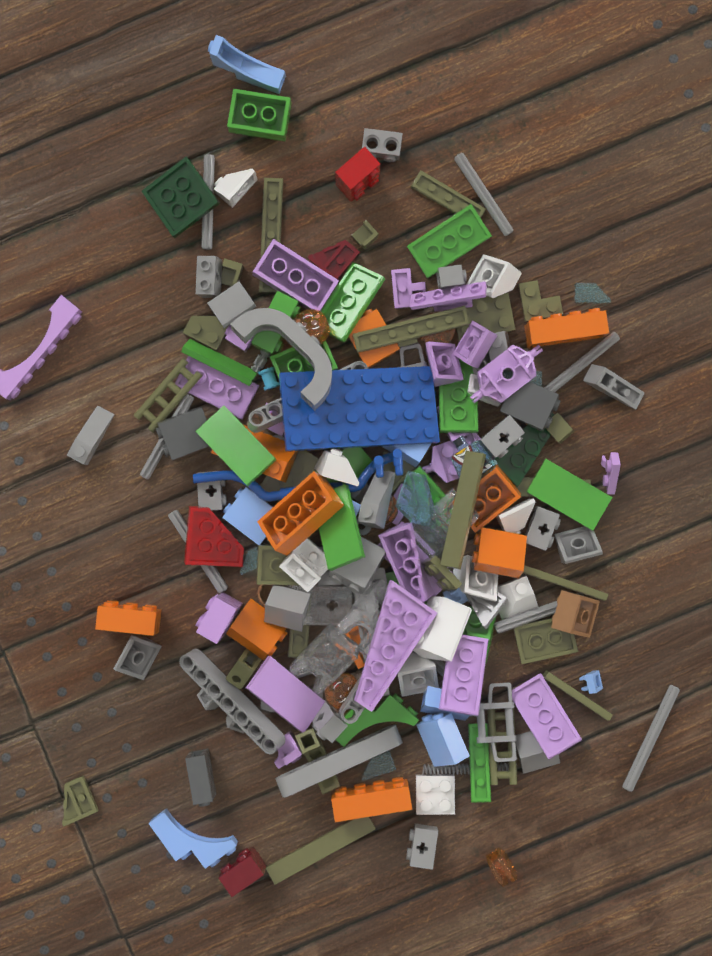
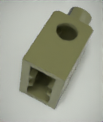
[226,649,262,689]

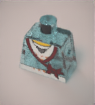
[451,435,498,478]

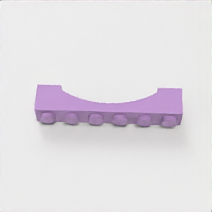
[0,295,82,400]

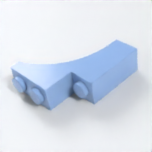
[208,35,286,94]
[149,808,238,869]

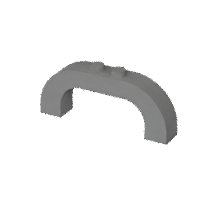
[230,308,332,411]

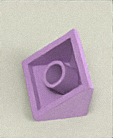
[453,320,497,369]
[425,342,464,387]

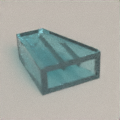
[395,471,435,527]

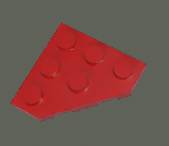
[184,506,244,567]

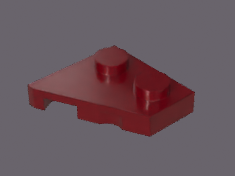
[307,240,360,280]

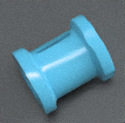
[258,367,280,391]

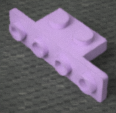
[410,281,487,313]

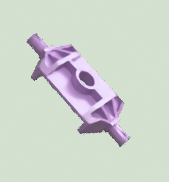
[470,345,543,403]
[422,433,500,483]

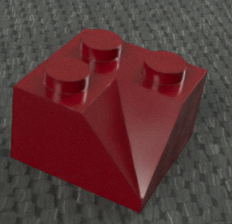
[218,846,266,897]

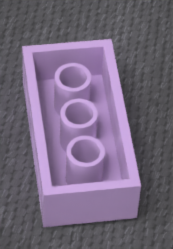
[252,239,339,315]
[195,592,243,644]

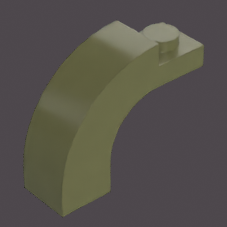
[295,728,341,795]

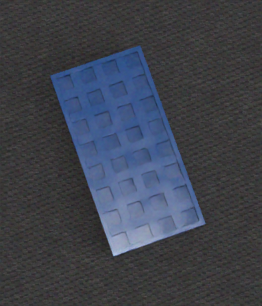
[279,366,440,451]

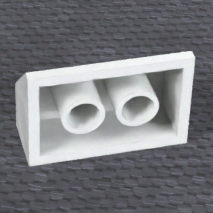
[413,596,472,662]

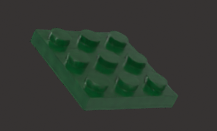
[142,156,220,238]

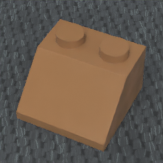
[551,590,600,638]

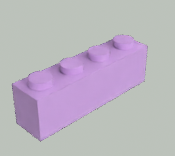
[378,522,434,602]

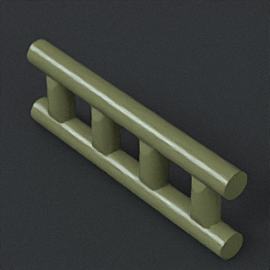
[134,358,203,433]
[487,708,517,785]

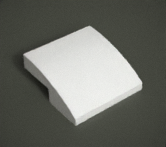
[279,538,328,592]

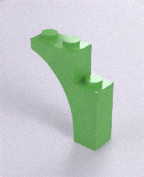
[335,692,419,747]

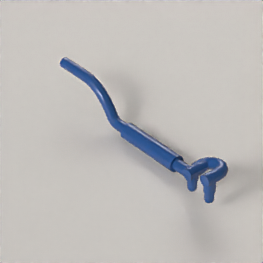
[193,449,403,501]

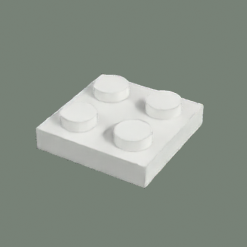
[416,774,455,815]

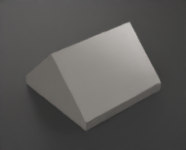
[208,282,256,328]
[554,526,603,564]
[264,585,311,632]
[114,634,162,680]
[516,731,560,774]

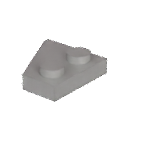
[465,592,508,629]

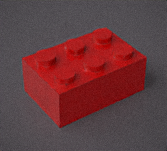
[335,147,380,202]

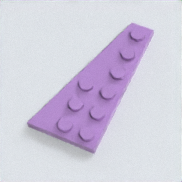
[354,580,437,712]

